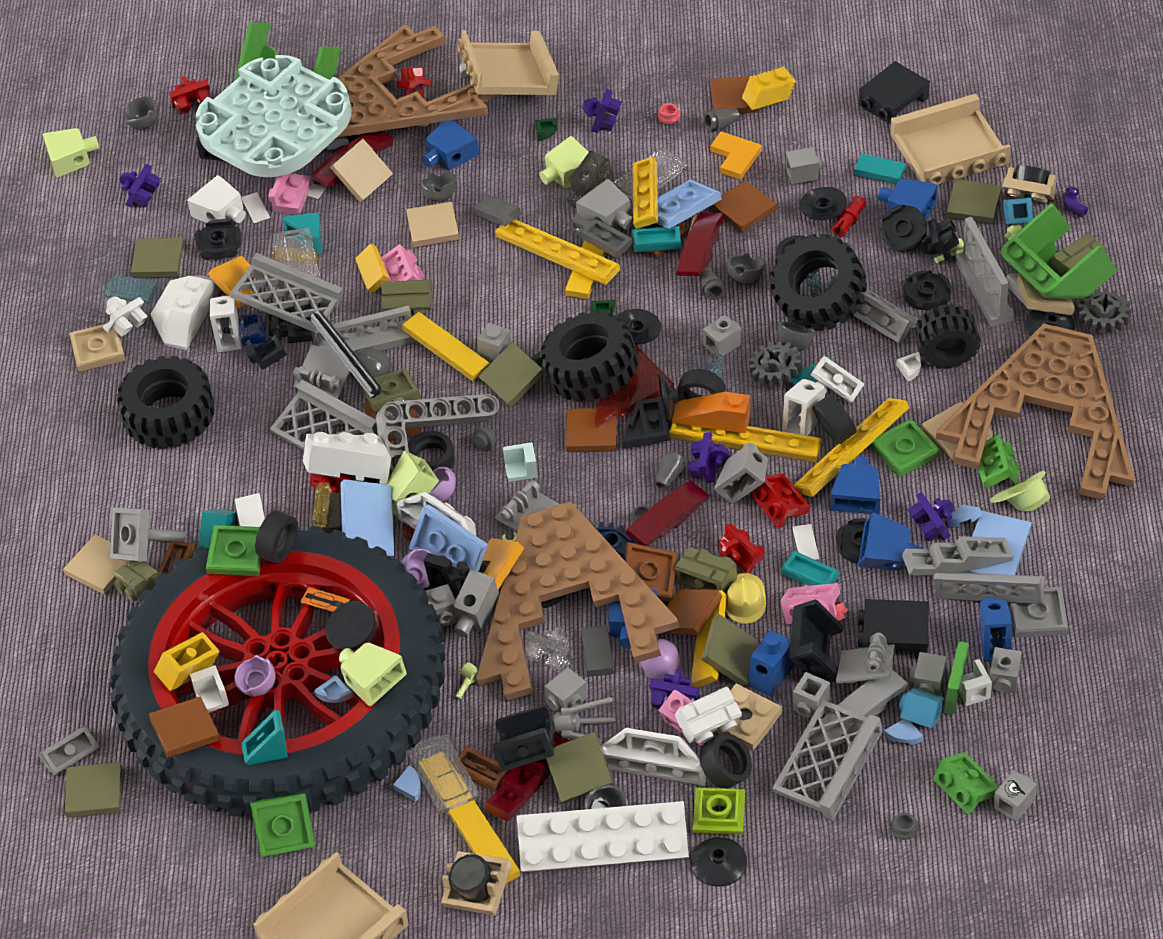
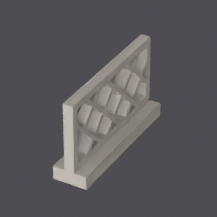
[955,217,1014,327]
[230,253,343,333]
[270,380,378,450]
[772,699,883,821]

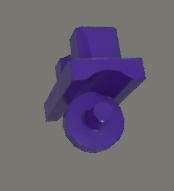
[582,88,622,133]
[119,164,161,208]
[688,432,731,483]
[908,492,954,541]
[649,668,701,709]

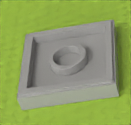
[1009,587,1069,638]

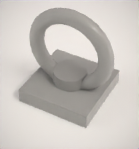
[110,507,186,561]

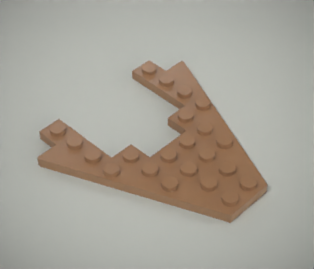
[336,24,498,138]
[935,324,1135,500]
[476,501,680,701]

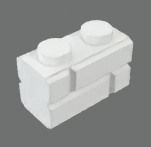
[675,687,742,744]

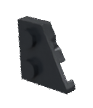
[622,397,670,448]

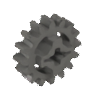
[1077,288,1132,335]
[749,341,803,388]

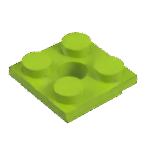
[693,788,745,835]

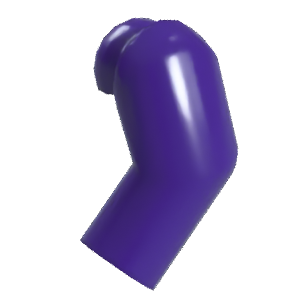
[1063,186,1088,218]

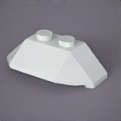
[150,276,221,350]
[397,492,476,536]
[601,728,706,786]

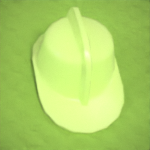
[990,471,1050,511]

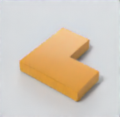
[710,131,762,180]
[208,255,253,309]
[482,538,525,589]

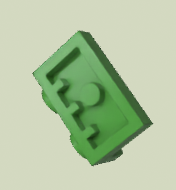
[978,434,1021,488]
[933,752,1000,814]

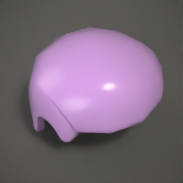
[429,467,456,502]
[401,548,432,590]
[639,639,680,680]
[234,655,276,697]

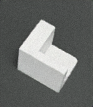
[959,659,992,706]
[189,665,229,712]

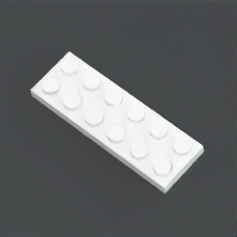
[517,801,689,872]

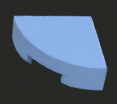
[946,505,983,527]
[314,675,353,703]
[884,719,923,745]
[393,766,421,802]

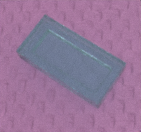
[104,275,158,304]

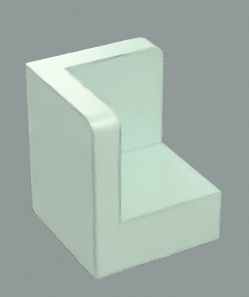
[503,442,538,482]

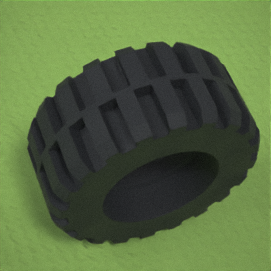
[770,234,867,331]
[540,311,639,402]
[117,356,215,449]

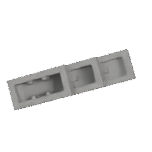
[902,536,1014,575]
[809,669,908,754]

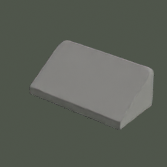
[38,725,100,776]

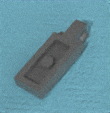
[571,215,632,259]

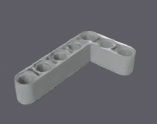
[376,394,499,477]

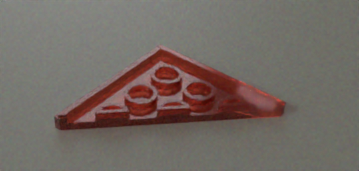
[594,345,674,428]

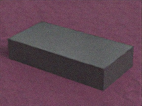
[472,195,521,227]
[581,625,614,677]

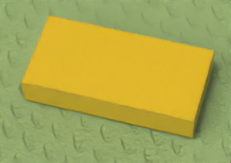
[355,244,389,293]

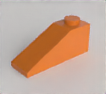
[672,392,751,433]

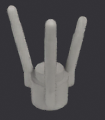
[554,697,616,743]

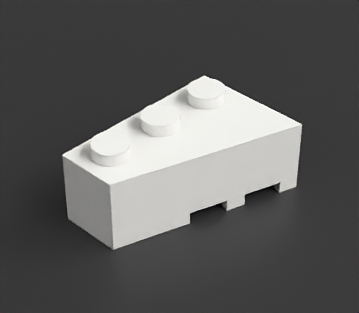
[303,432,391,485]

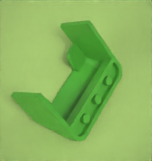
[235,22,341,80]
[1001,203,1118,299]

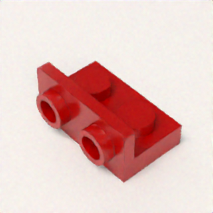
[751,473,811,528]

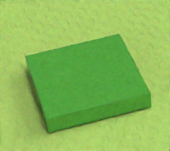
[870,419,941,478]
[206,525,262,576]
[943,641,969,715]
[250,793,315,857]

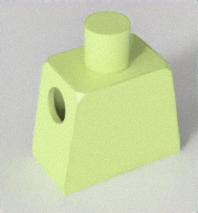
[43,128,99,178]
[539,136,598,188]
[387,451,439,515]
[339,643,407,707]

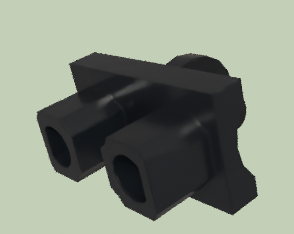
[921,217,959,260]

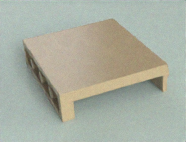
[457,30,559,95]
[891,94,1011,185]
[253,852,409,939]

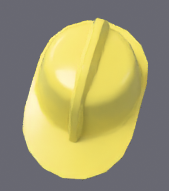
[725,573,766,624]

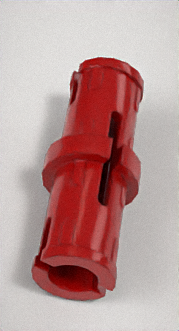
[832,195,866,237]

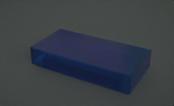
[238,312,267,346]

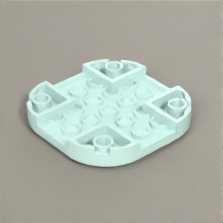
[195,55,352,177]

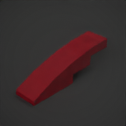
[311,131,394,187]
[677,212,724,276]
[626,480,710,547]
[485,733,570,822]

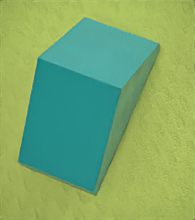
[282,212,322,255]
[199,508,238,549]
[241,709,288,765]

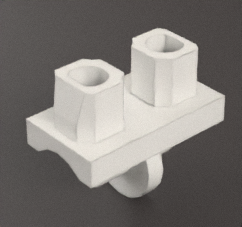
[103,296,148,337]

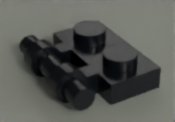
[268,302,313,343]
[423,553,470,599]

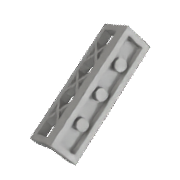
[826,276,919,343]
[315,305,417,355]
[933,573,1045,604]

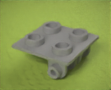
[293,345,350,399]
[495,480,560,531]
[836,633,895,684]

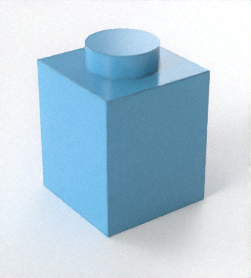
[1003,198,1033,224]
[899,688,945,728]

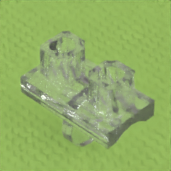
[524,626,575,673]

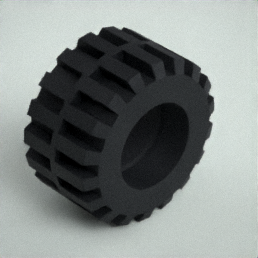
[914,304,981,369]

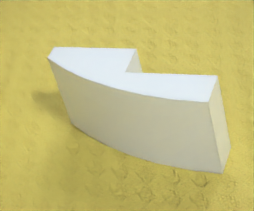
[235,493,265,527]

